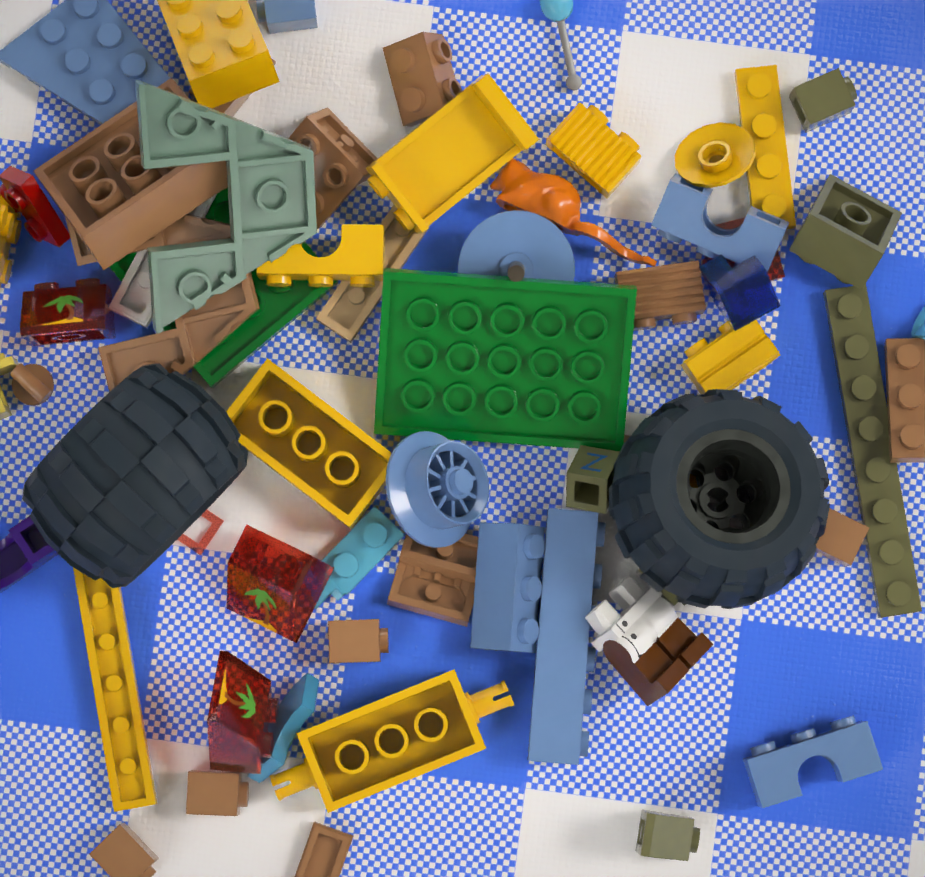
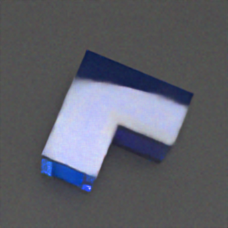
[699,254,780,331]

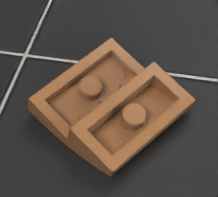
[387,533,478,627]

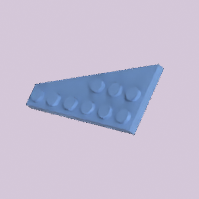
[0,0,170,125]

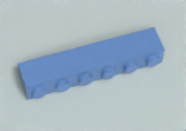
[527,508,606,765]

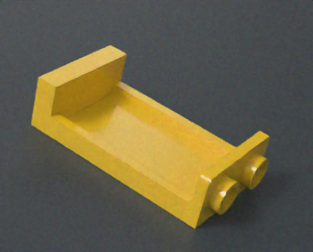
[365,73,540,234]

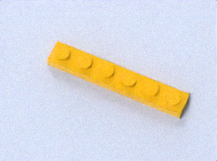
[73,567,157,812]

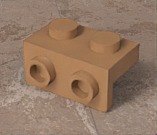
[382,32,462,127]

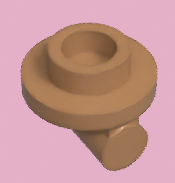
[10,363,54,406]

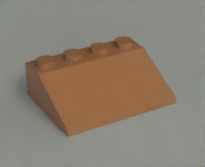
[33,78,228,270]

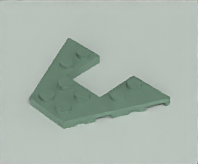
[135,80,317,334]

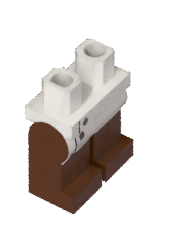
[585,576,713,706]

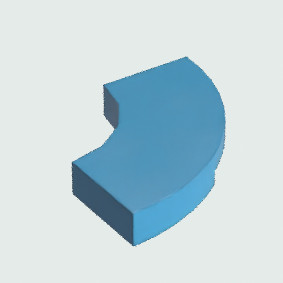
[247,673,319,783]

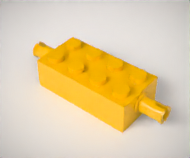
[269,669,515,813]

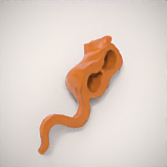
[490,158,657,267]

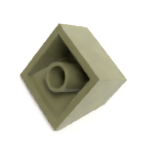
[789,174,902,290]

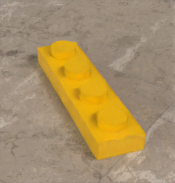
[734,65,796,229]

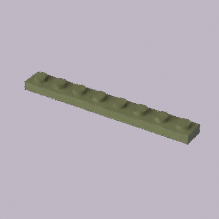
[823,284,922,618]

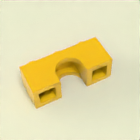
[257,224,385,288]

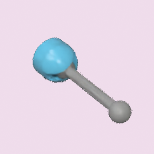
[539,0,582,91]

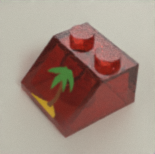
[20,278,116,346]
[226,524,334,643]
[207,651,279,774]

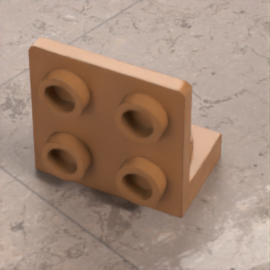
[288,107,377,229]

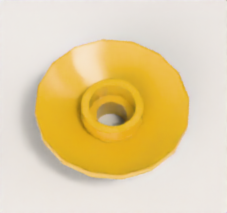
[674,122,756,188]

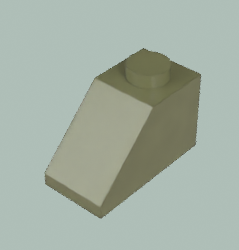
[635,809,700,861]

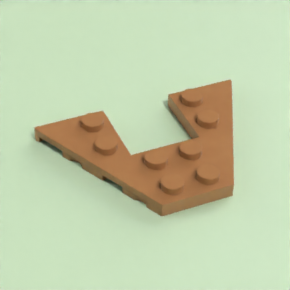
[65,214,260,392]

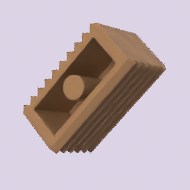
[614,260,706,331]

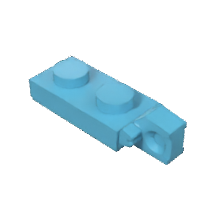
[303,506,405,609]

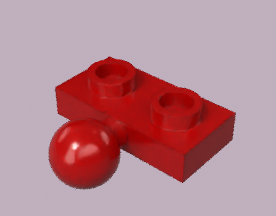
[0,166,70,248]

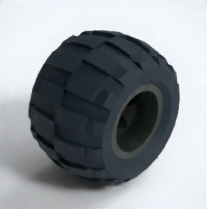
[22,363,248,588]
[609,389,830,609]

